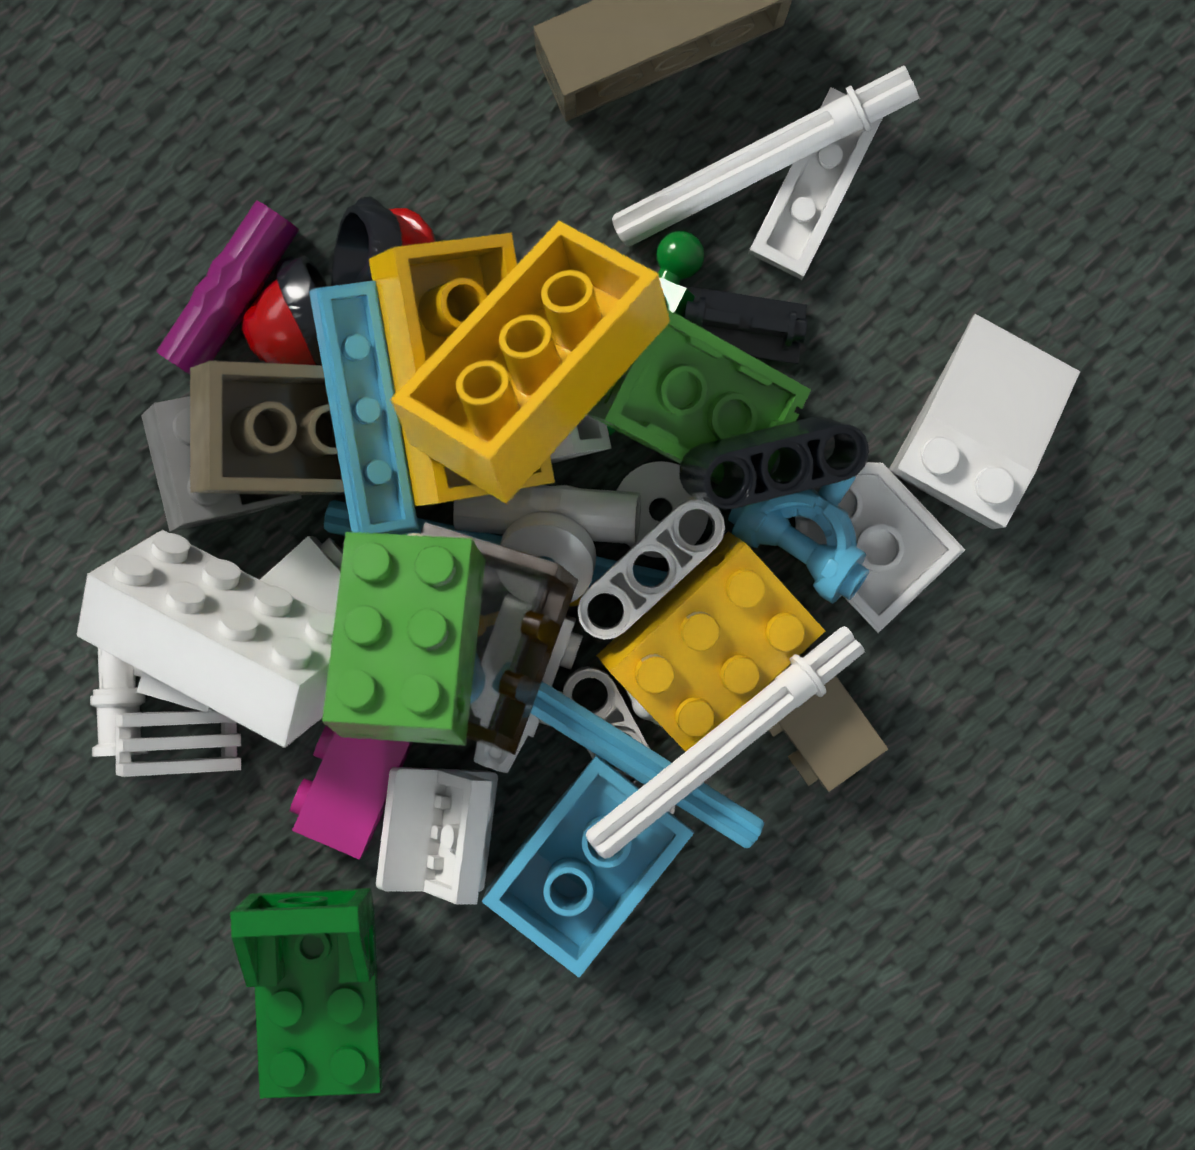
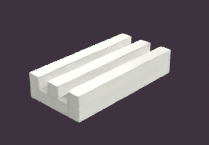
[115,710,241,777]

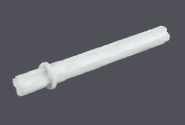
[612,65,920,246]
[586,626,865,859]

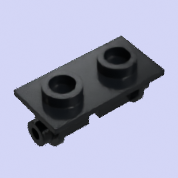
[684,286,808,364]

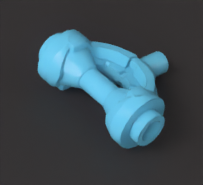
[728,476,870,604]

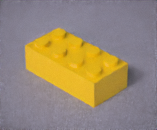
[390,221,670,504]
[369,233,555,506]

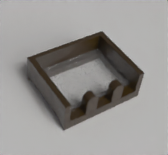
[420,522,578,755]

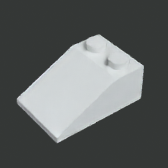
[889,314,1080,529]

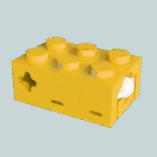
[596,531,825,752]

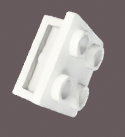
[376,767,498,904]

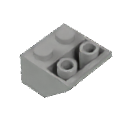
[141,396,302,532]

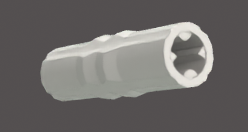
[453,485,641,544]

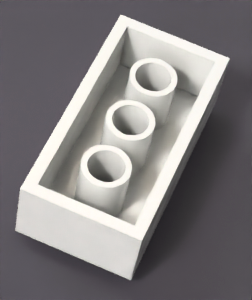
[77,530,335,748]

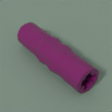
[156,200,300,374]

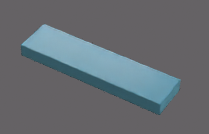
[309,280,419,534]

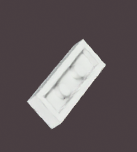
[748,87,883,280]

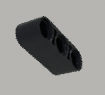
[679,417,869,509]

